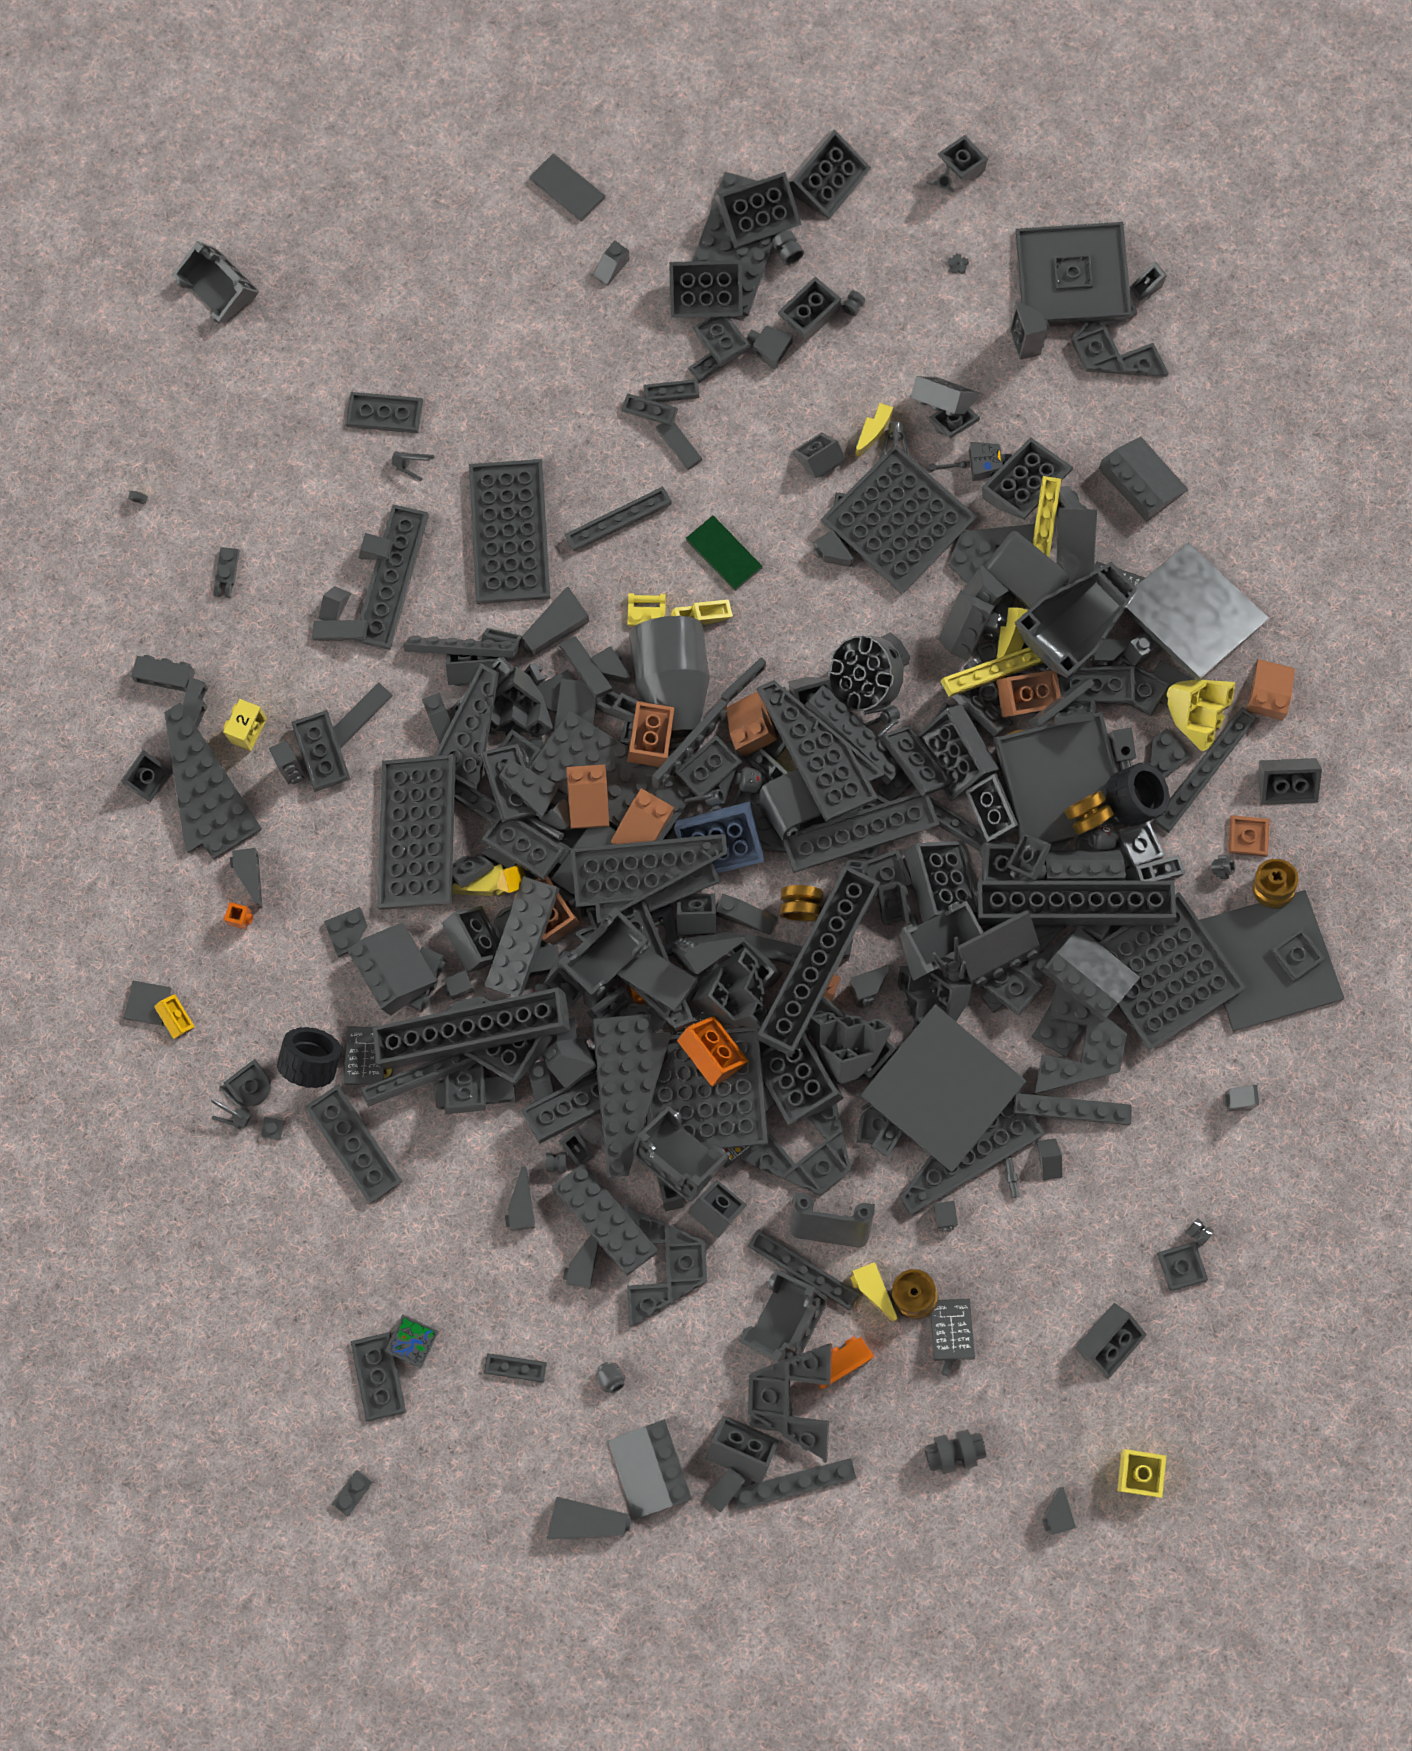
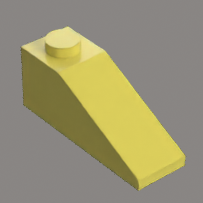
[452,864,508,896]
[850,1262,898,1322]

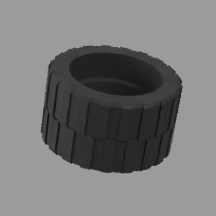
[1106,763,1170,826]
[277,1027,342,1088]

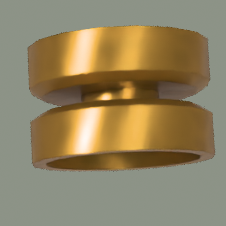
[1064,790,1114,835]
[1252,859,1299,908]
[780,885,823,922]
[892,1269,938,1319]

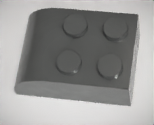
[778,276,842,339]

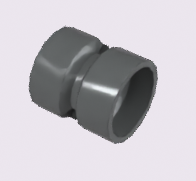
[772,230,804,265]

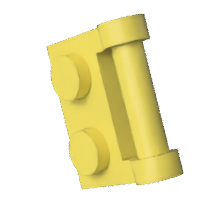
[628,593,666,627]

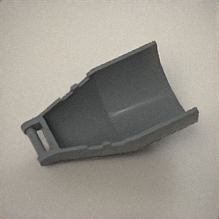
[629,616,710,750]

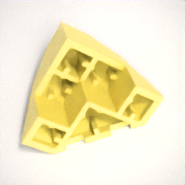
[1167,680,1236,751]

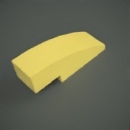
[855,403,893,457]
[670,600,733,626]
[997,608,1028,658]

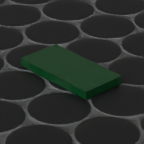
[686,515,762,591]

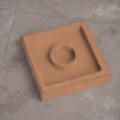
[1228,815,1270,857]

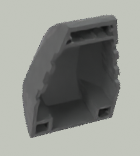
[1015,562,1138,678]

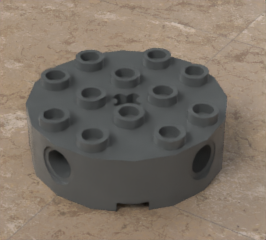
[828,636,904,711]

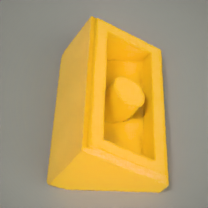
[497,865,525,893]
[154,994,195,1039]

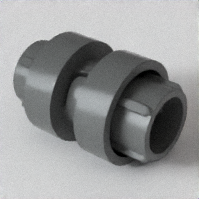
[924,1429,987,1474]

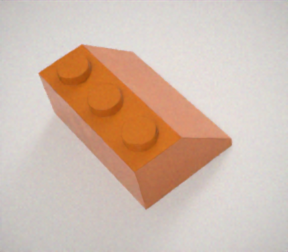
[677,1016,749,1086]
[817,1336,875,1390]

